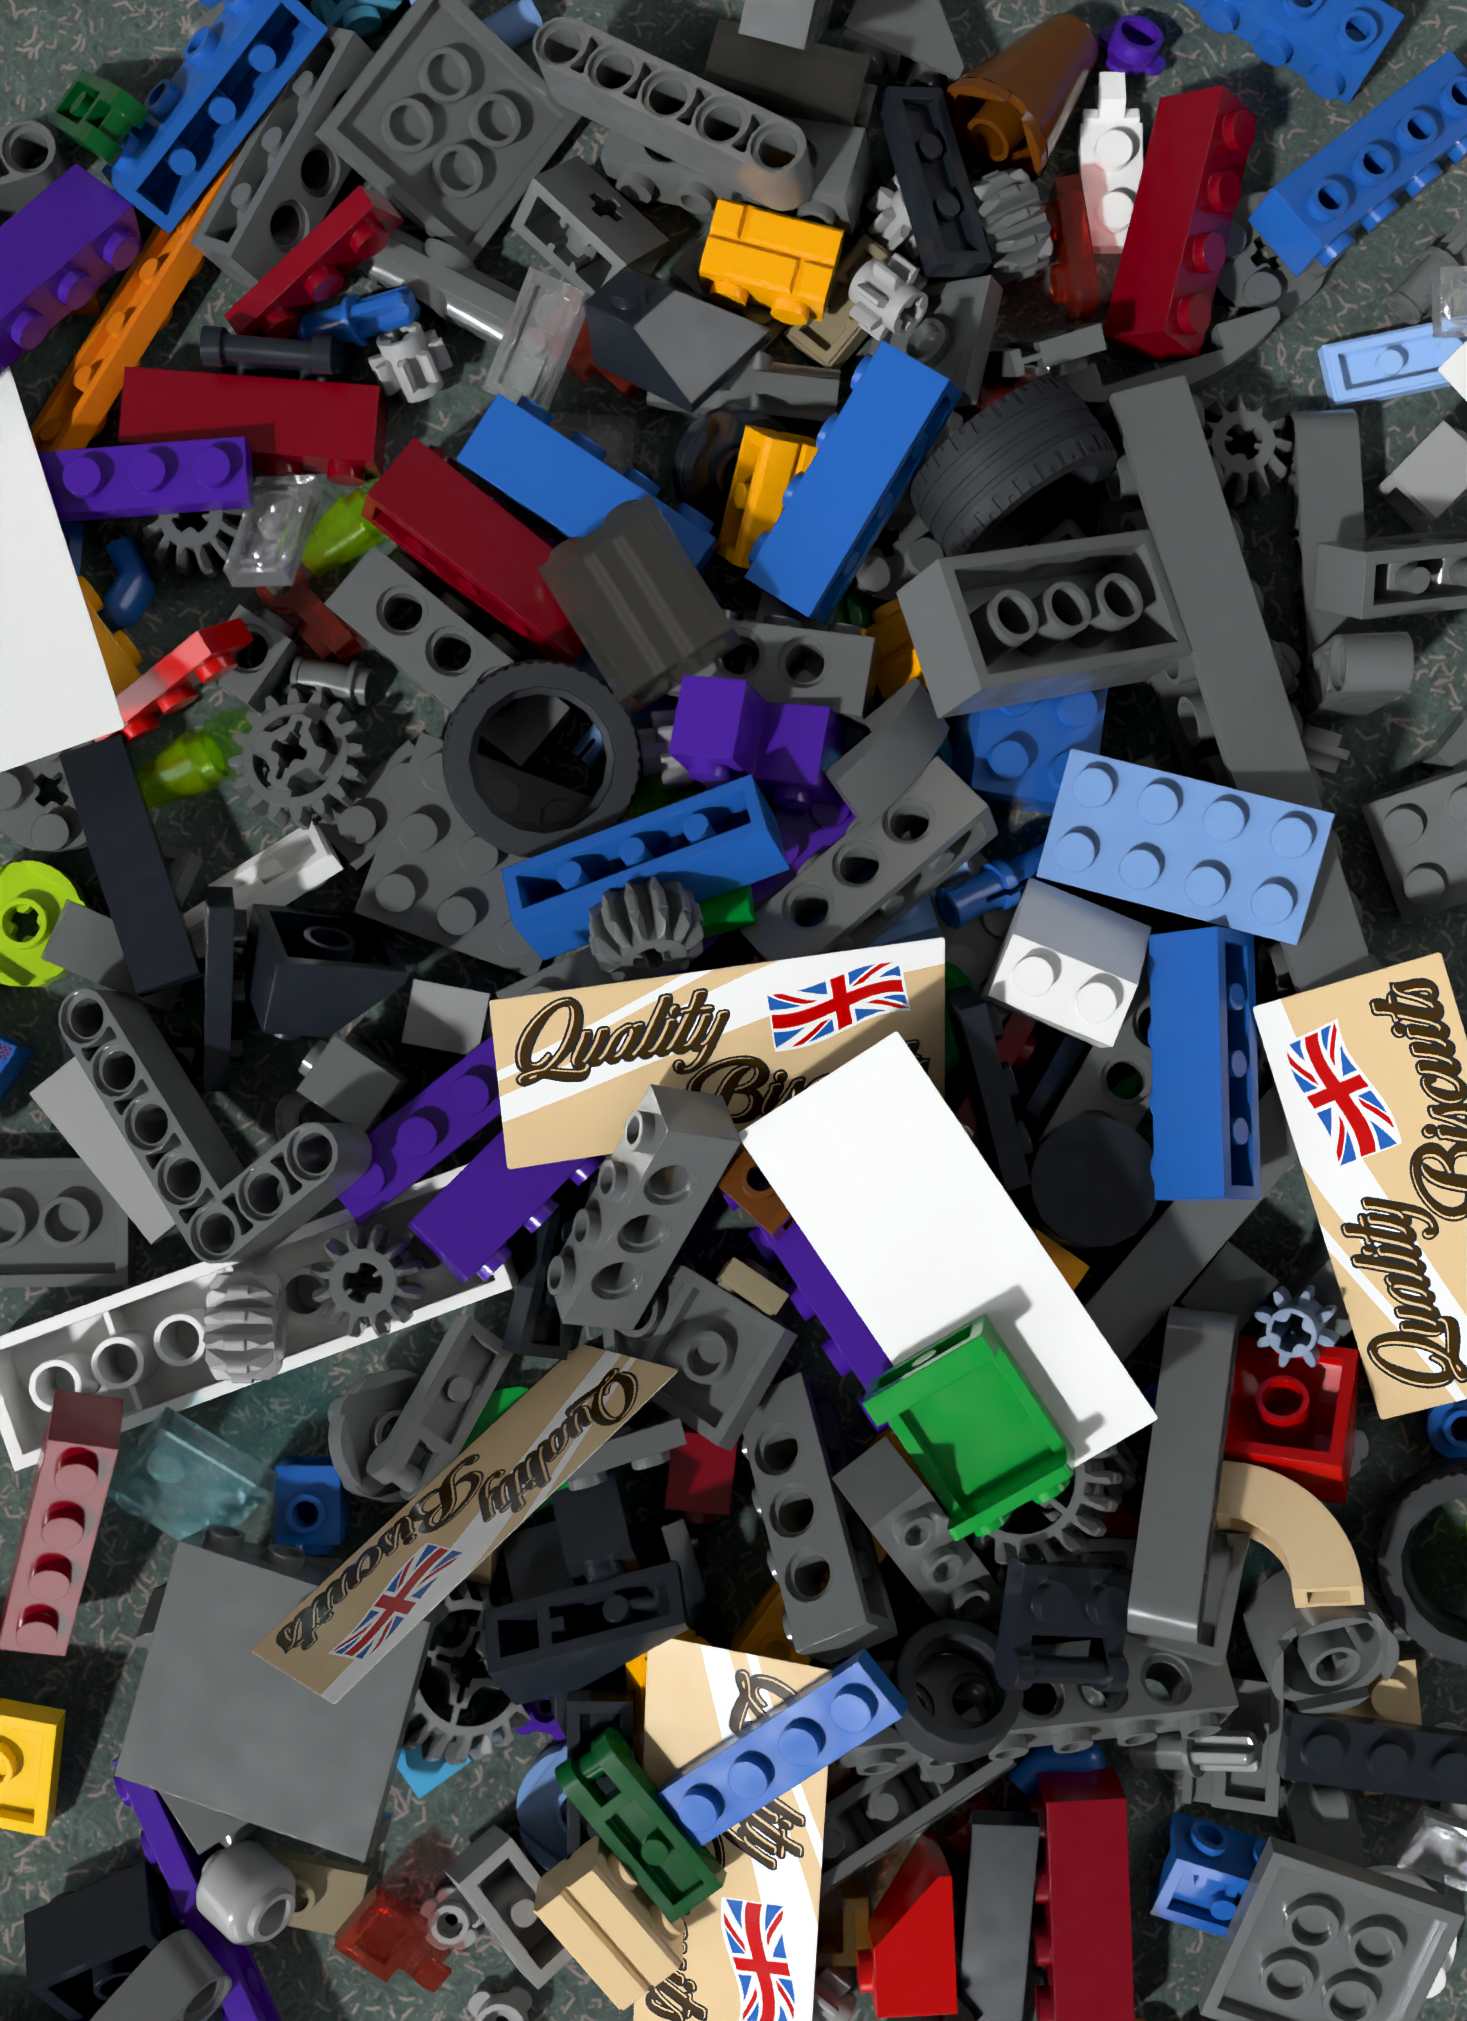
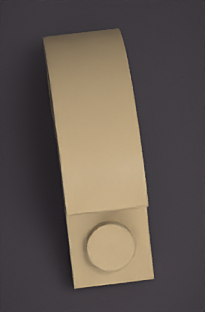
[1214,1461,1365,1608]

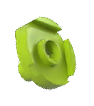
[0,861,92,987]

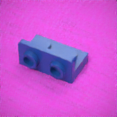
[1149,1812,1268,1937]

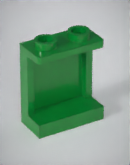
[862,1313,1075,1541]

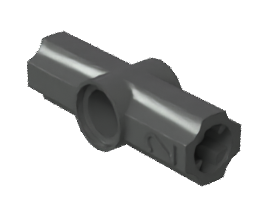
[352,228,533,352]
[646,351,841,428]

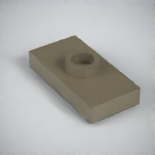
[783,234,893,370]
[712,1257,789,1317]
[265,1846,372,1940]

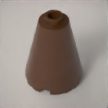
[944,13,1098,183]

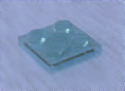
[106,1407,279,1542]

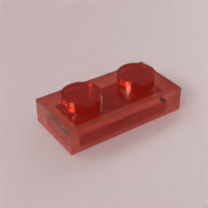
[1042,174,1101,323]

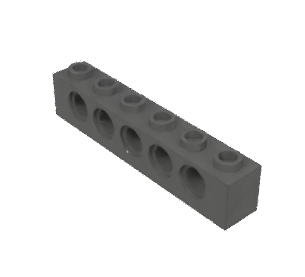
[832,1640,1239,1775]

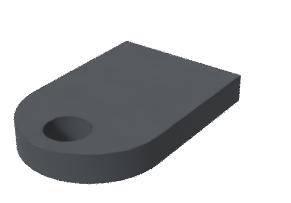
[603,1263,798,1451]

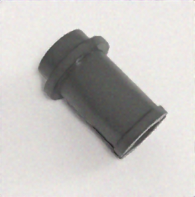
[290,655,375,710]

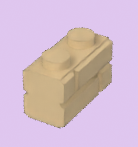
[533,1835,685,2011]

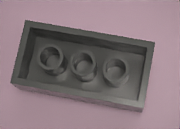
[896,529,1192,719]

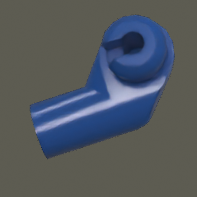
[97,536,155,632]
[1007,1740,1106,1799]

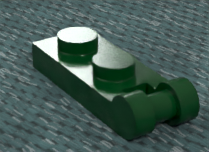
[46,69,152,167]
[555,1728,727,1924]

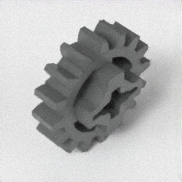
[228,689,371,830]

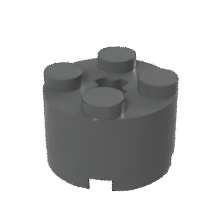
[1243,1568,1399,1715]

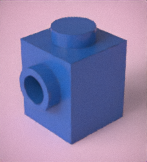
[275,1456,351,1555]

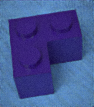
[669,675,847,809]

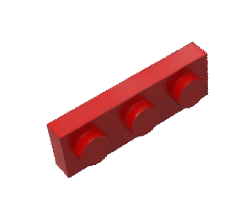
[93,618,254,744]

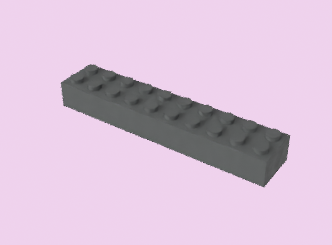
[1093,374,1381,1006]

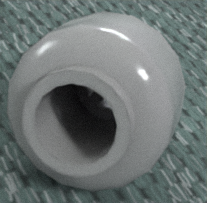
[196,1840,296,1946]

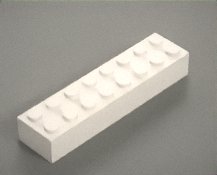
[0,1164,519,1471]

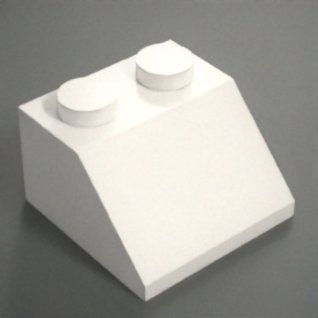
[980,878,1152,1048]

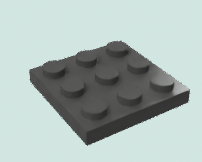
[315,0,581,262]
[354,732,593,977]
[1197,1836,1466,2021]

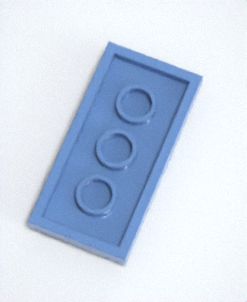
[1036,748,1335,946]

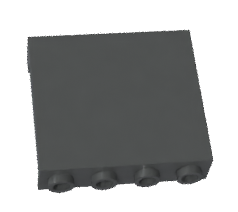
[114,1524,449,1862]

